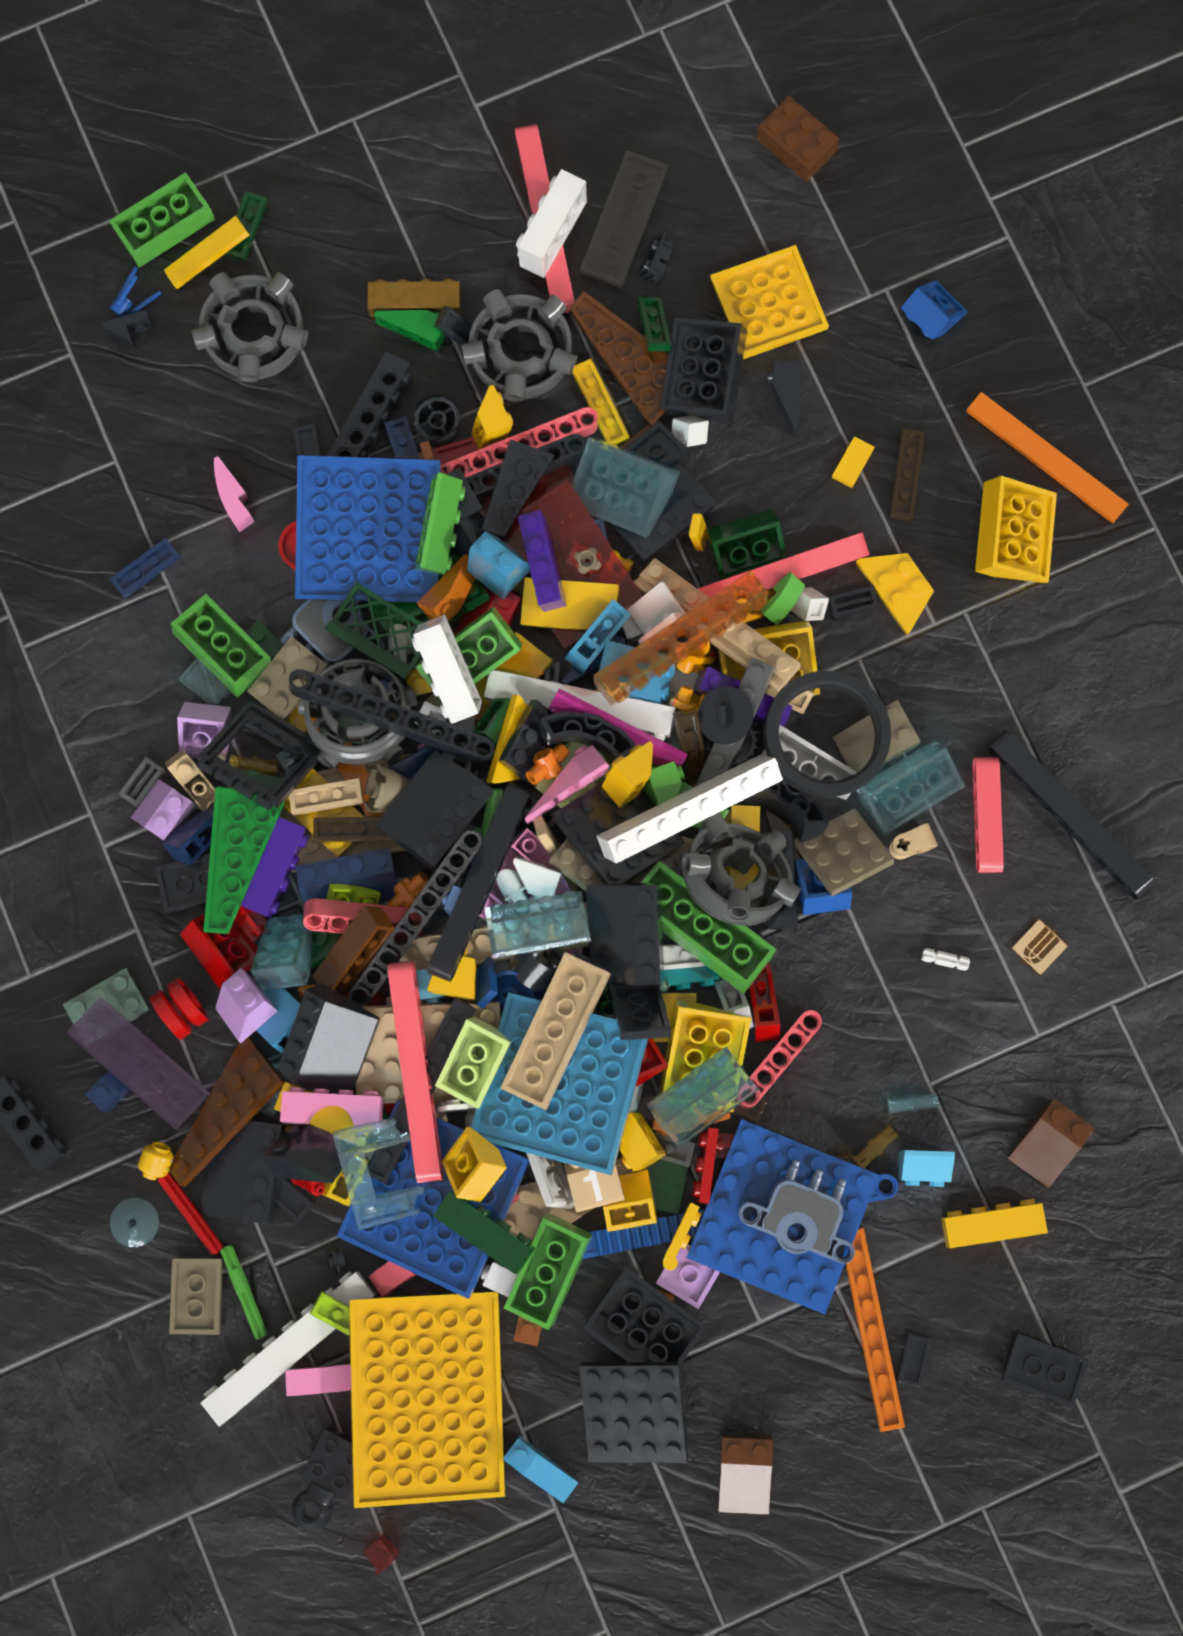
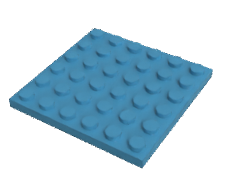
[471,992,648,1176]

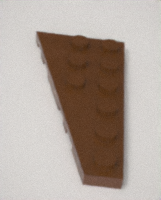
[569,291,668,427]
[169,1036,285,1187]

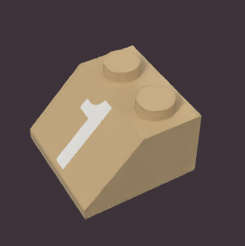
[564,1163,625,1212]

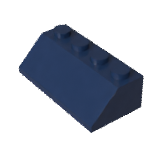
[295,848,398,904]

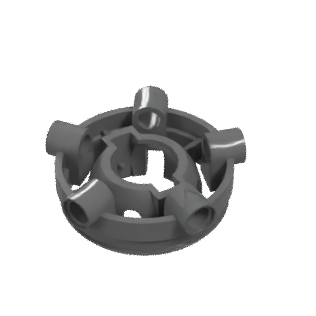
[191,272,308,382]
[461,289,577,402]
[298,658,418,769]
[681,812,801,926]

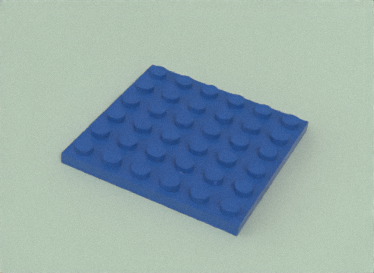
[295,455,440,602]
[337,1100,530,1299]
[686,1119,879,1315]

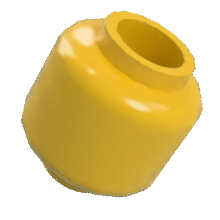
[138,1142,174,1180]

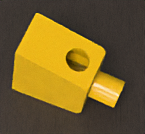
[427,944,476,1001]

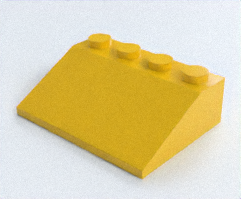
[975,476,1057,583]
[717,621,820,696]
[659,1000,751,1112]

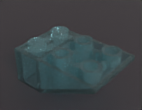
[251,914,312,991]

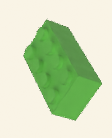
[109,172,215,268]
[170,594,271,698]
[416,606,522,700]
[504,1213,593,1330]

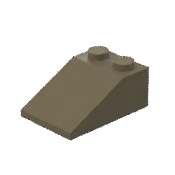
[832,700,920,772]

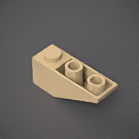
[165,748,215,812]

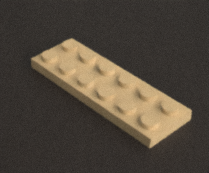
[501,953,611,1110]

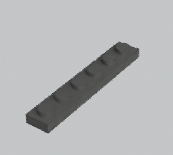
[695,657,776,787]

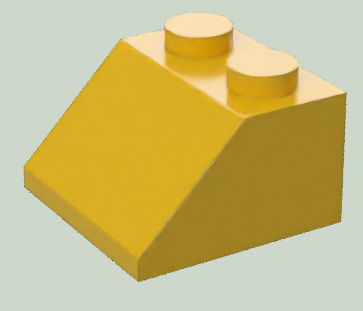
[620,1112,667,1171]
[442,1127,507,1202]

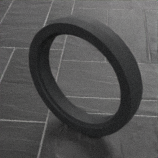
[764,671,891,797]

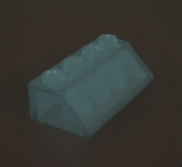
[856,740,965,836]
[485,891,591,958]
[647,1047,759,1147]

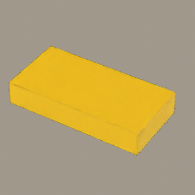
[832,436,875,488]
[689,513,708,552]

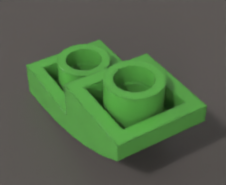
[760,572,805,625]

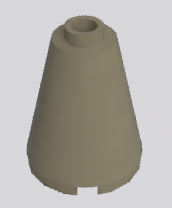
[364,764,411,813]

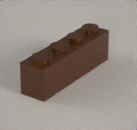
[312,905,395,996]

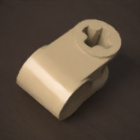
[889,823,938,860]

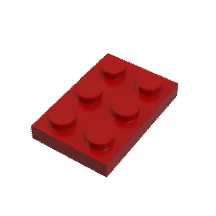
[692,1128,719,1204]

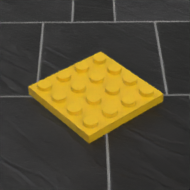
[710,245,829,359]

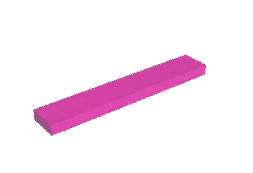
[548,688,687,766]

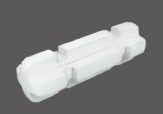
[922,948,970,971]

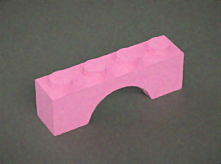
[280,1087,384,1128]

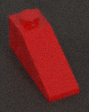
[749,963,780,1042]

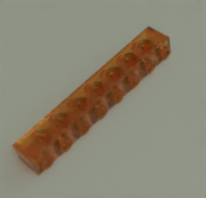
[594,571,768,705]

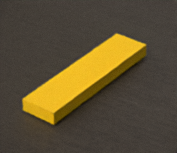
[164,216,249,289]
[572,358,630,449]

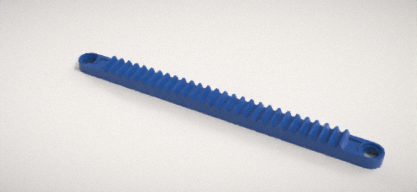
[583,1174,898,1259]

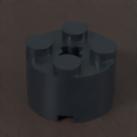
[508,934,564,992]

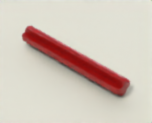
[158,1171,223,1255]

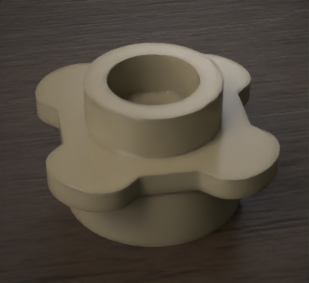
[575,547,601,574]

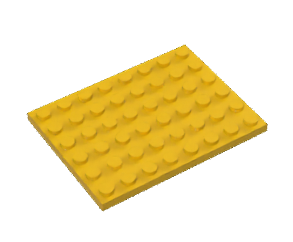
[349,1291,505,1508]

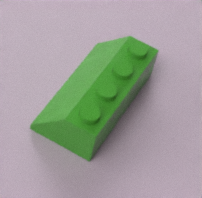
[414,472,465,575]

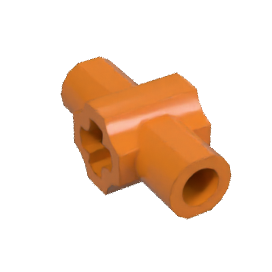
[526,743,570,785]
[387,871,429,908]

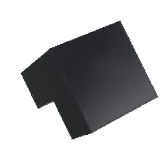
[453,514,494,558]

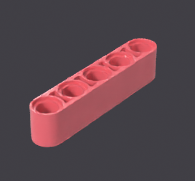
[972,757,1003,873]
[303,898,422,939]
[736,1010,822,1109]

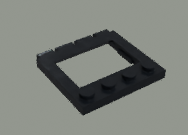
[197,700,320,811]

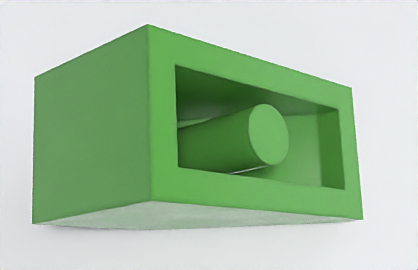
[649,761,685,805]

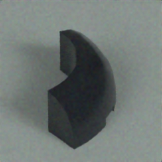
[539,711,636,767]
[743,780,829,842]

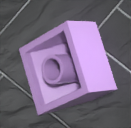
[177,702,231,762]
[131,779,197,841]
[215,968,278,1043]

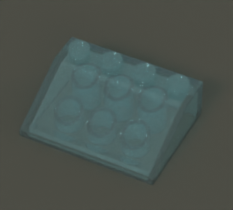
[565,437,680,537]

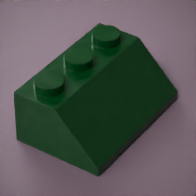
[706,509,787,580]

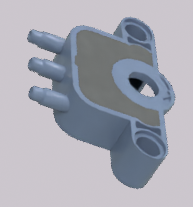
[280,599,386,666]
[737,1159,855,1264]

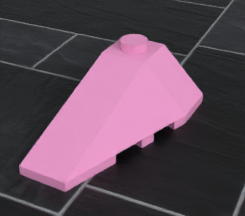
[525,745,609,824]

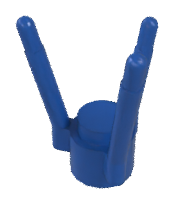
[109,266,161,317]

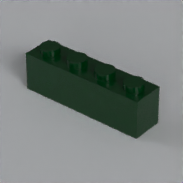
[433,1191,535,1274]

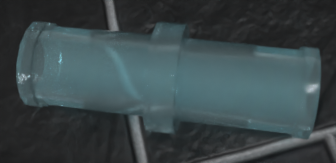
[887,1093,938,1114]

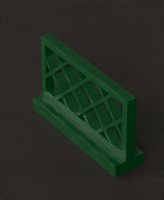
[325,582,422,681]

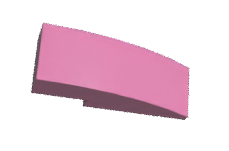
[214,456,254,532]
[285,1364,351,1396]

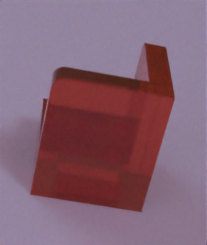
[363,1534,399,1576]

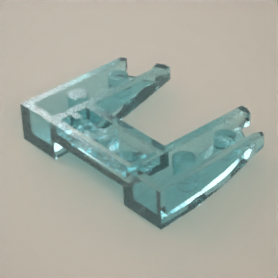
[333,1118,424,1230]

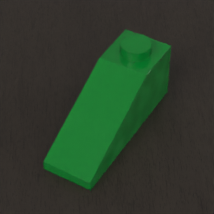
[374,310,446,352]

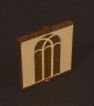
[1010,918,1069,976]

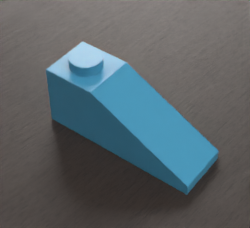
[564,599,631,674]
[503,1435,579,1503]

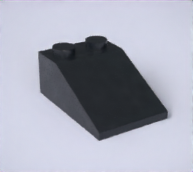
[264,1124,358,1183]

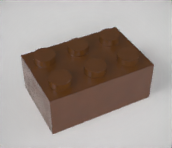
[757,96,840,182]

